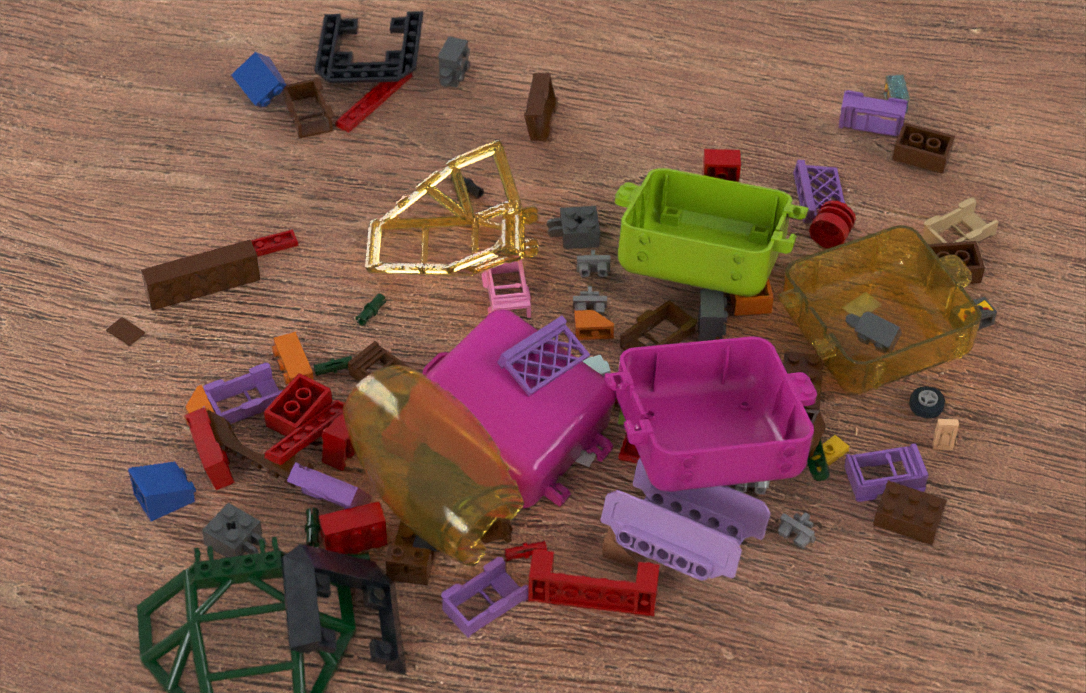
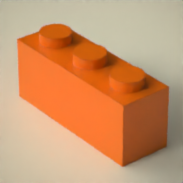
[272,332,314,385]

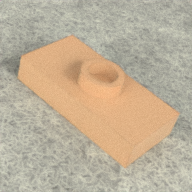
[932,419,959,450]

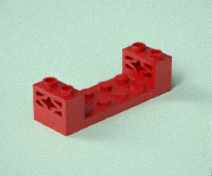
[528,549,660,616]

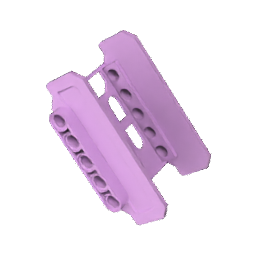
[601,458,771,580]

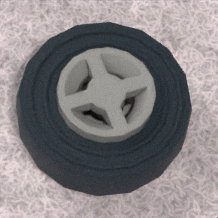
[909,386,945,419]

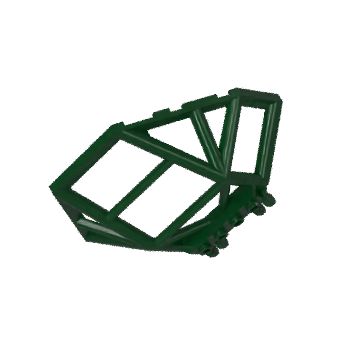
[137,536,356,693]

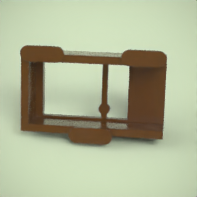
[524,72,558,142]
[283,77,334,139]
[620,300,697,351]
[348,341,422,411]

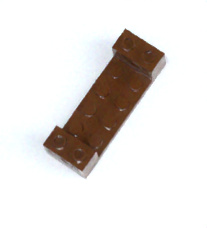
[385,462,451,586]

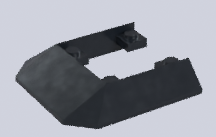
[314,11,424,83]
[281,544,407,674]

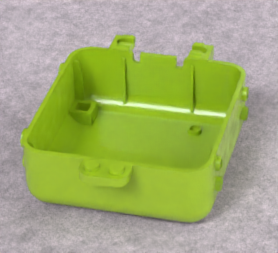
[615,168,808,297]

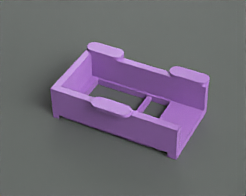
[838,90,907,136]
[203,363,283,424]
[844,443,928,502]
[287,462,372,509]
[441,557,528,638]

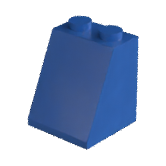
[231,52,286,108]
[128,462,196,522]

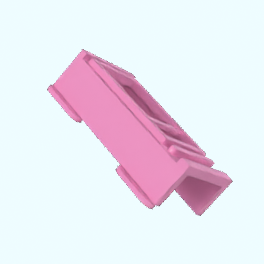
[481,256,531,318]

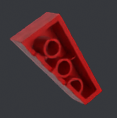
[322,390,384,471]

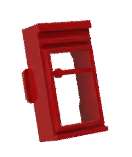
[185,406,235,491]

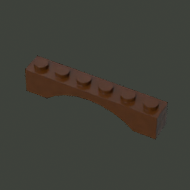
[207,410,314,488]

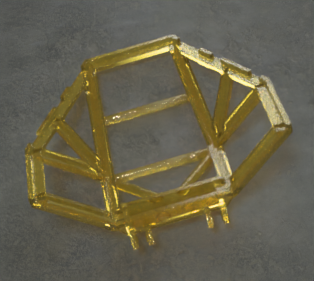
[365,139,539,276]

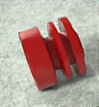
[809,200,856,250]

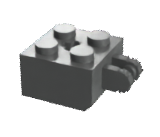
[438,36,471,88]
[546,206,600,249]
[698,289,728,341]
[845,311,902,354]
[202,503,267,558]

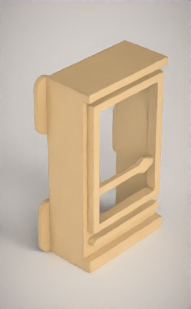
[922,198,998,244]

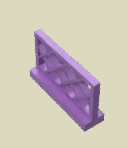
[793,160,845,223]
[497,316,590,396]

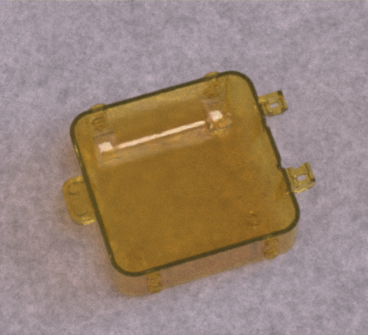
[778,225,982,394]

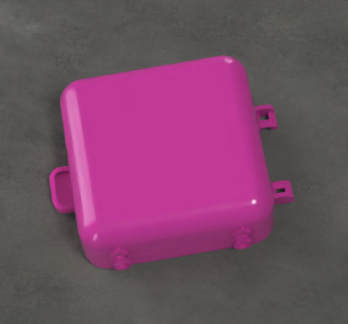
[406,309,616,508]
[605,337,817,492]

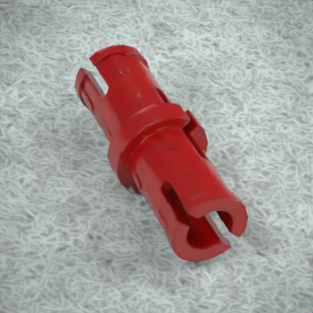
[504,540,547,561]

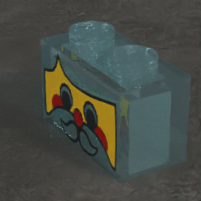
[884,75,910,113]

